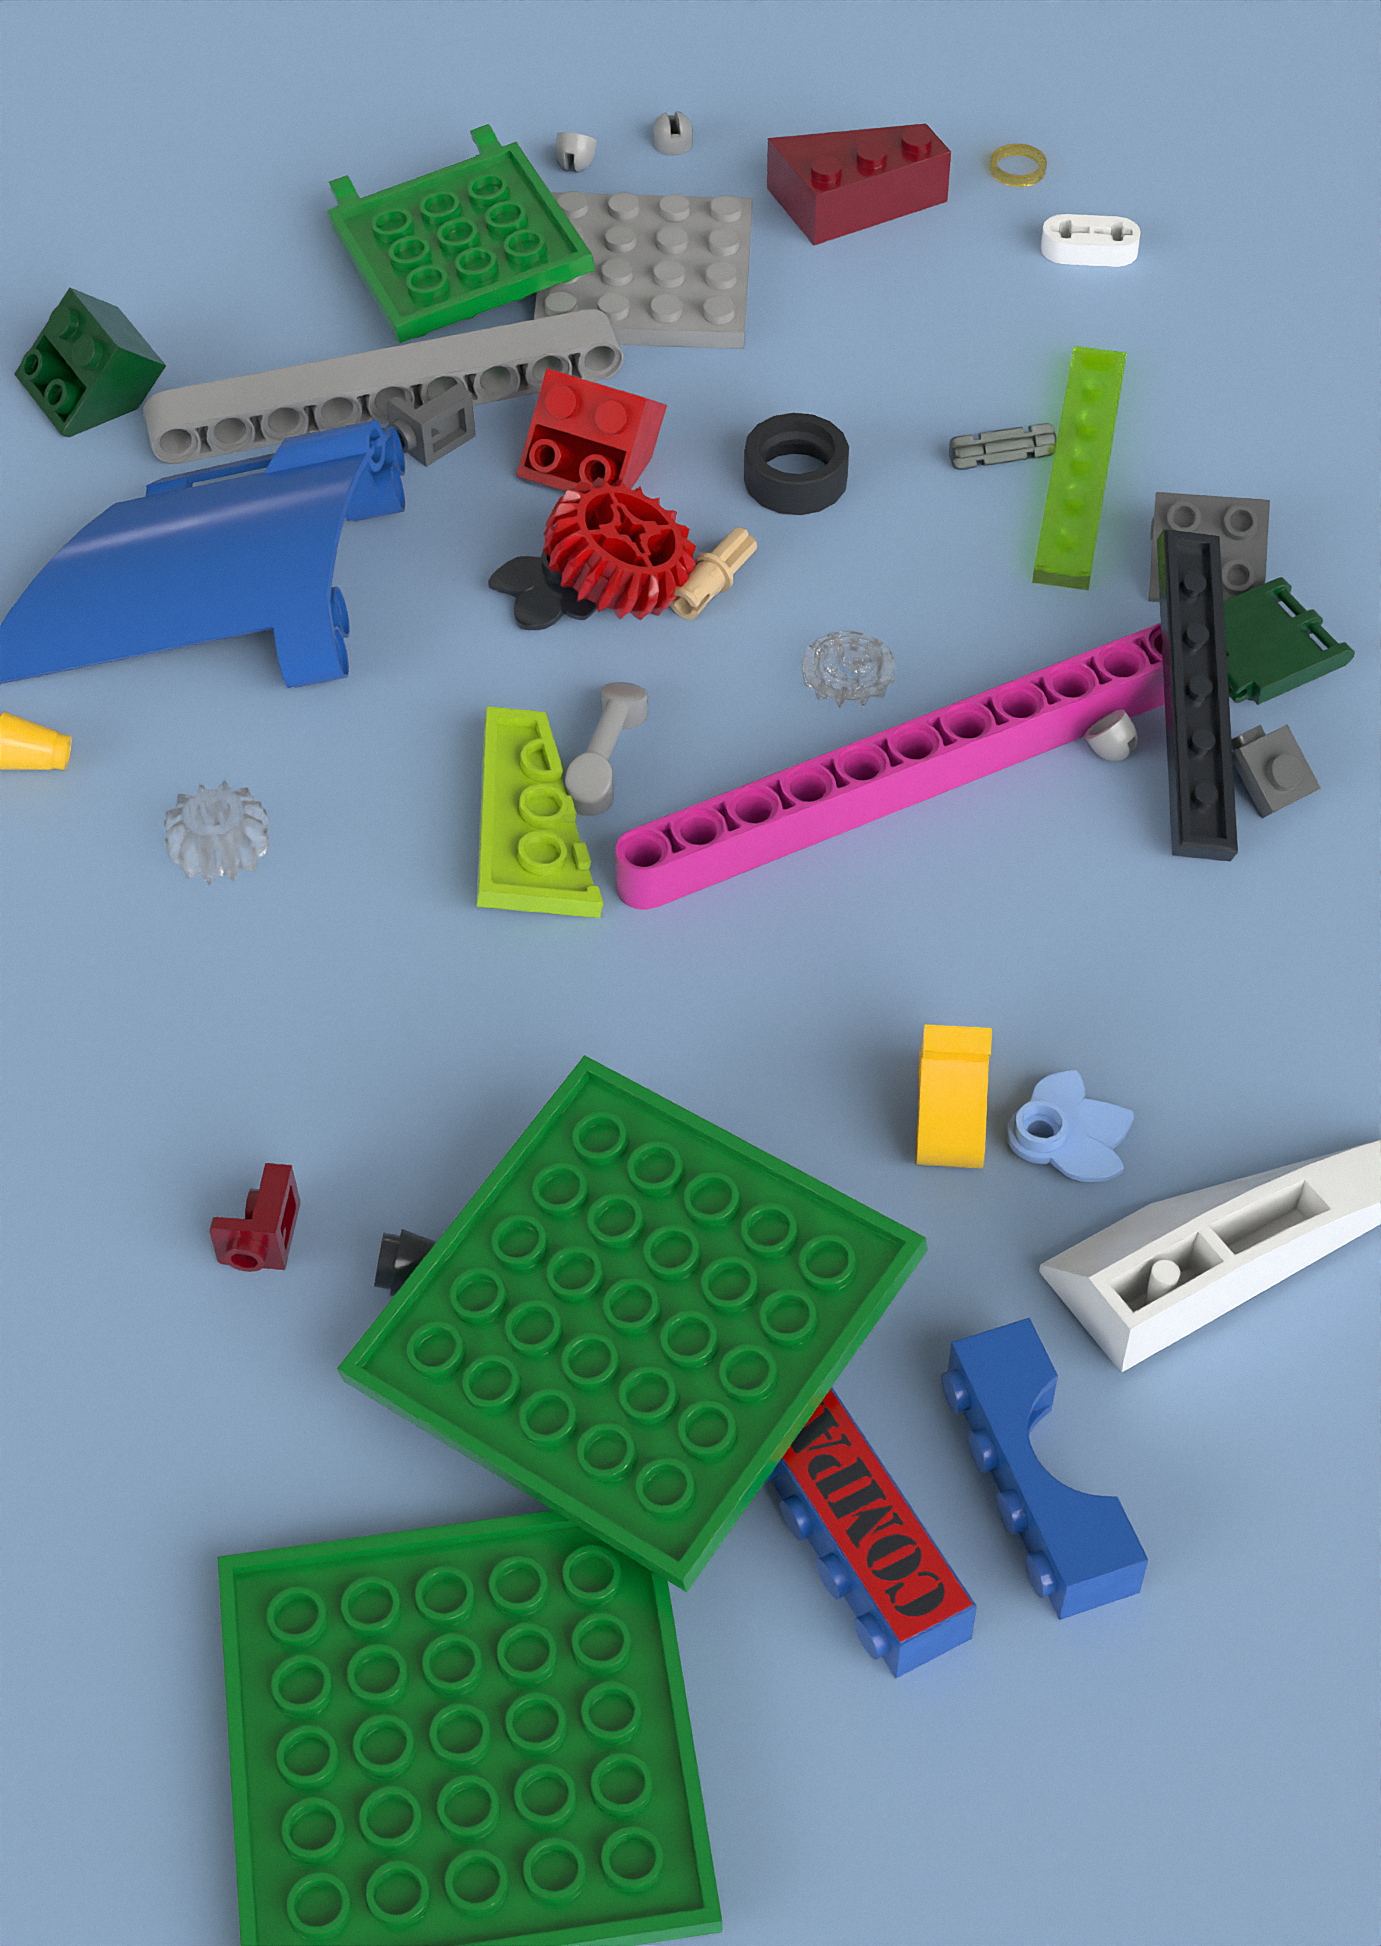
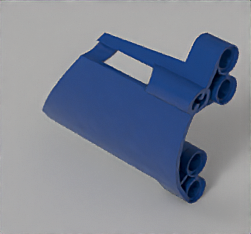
[0,420,405,688]

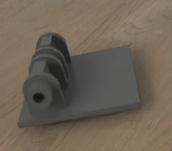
[1148,492,1270,602]

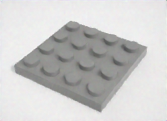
[534,191,752,349]

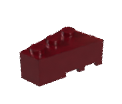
[767,123,951,245]

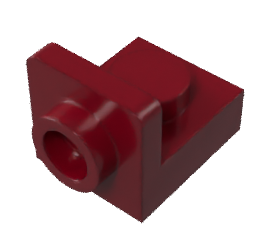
[209,1163,301,1272]

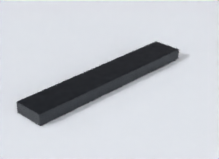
[1157,529,1238,862]

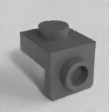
[1231,724,1321,818]

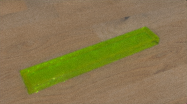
[1032,346,1127,590]

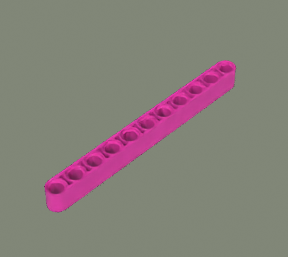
[615,623,1165,910]

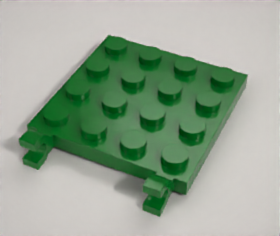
[327,124,595,343]

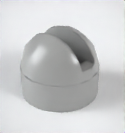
[653,111,693,155]
[555,132,597,172]
[1084,709,1138,762]

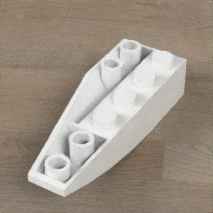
[1039,1139,1381,1373]

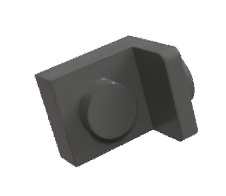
[386,384,476,467]

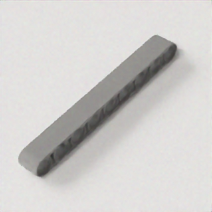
[143,309,624,464]

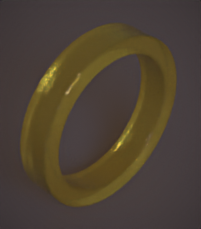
[990,144,1047,187]

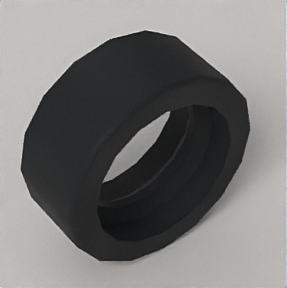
[744,413,849,515]

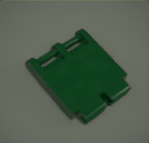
[1223,577,1355,705]

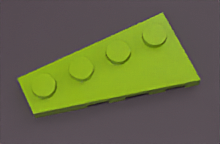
[476,706,603,918]

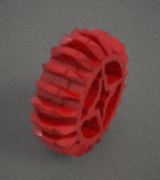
[542,477,696,620]

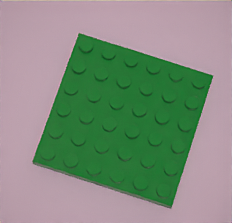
[337,1055,928,1593]
[217,1510,722,1946]

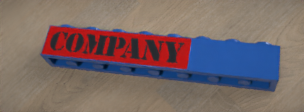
[764,1387,977,1678]

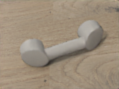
[565,682,648,816]

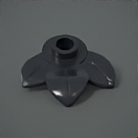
[488,552,597,630]

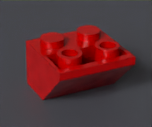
[516,368,667,491]

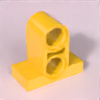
[916,1024,992,1169]

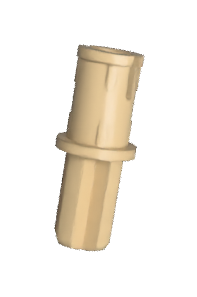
[670,527,757,620]

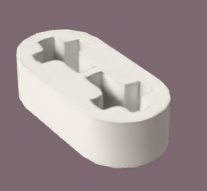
[1040,214,1141,267]

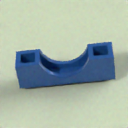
[941,1317,1148,1620]

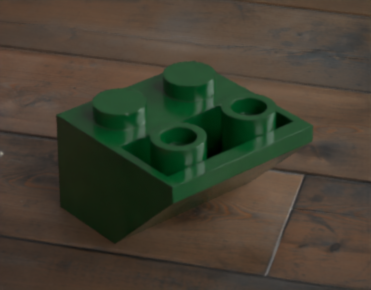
[14,287,166,437]

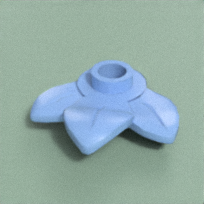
[1007,1070,1135,1182]

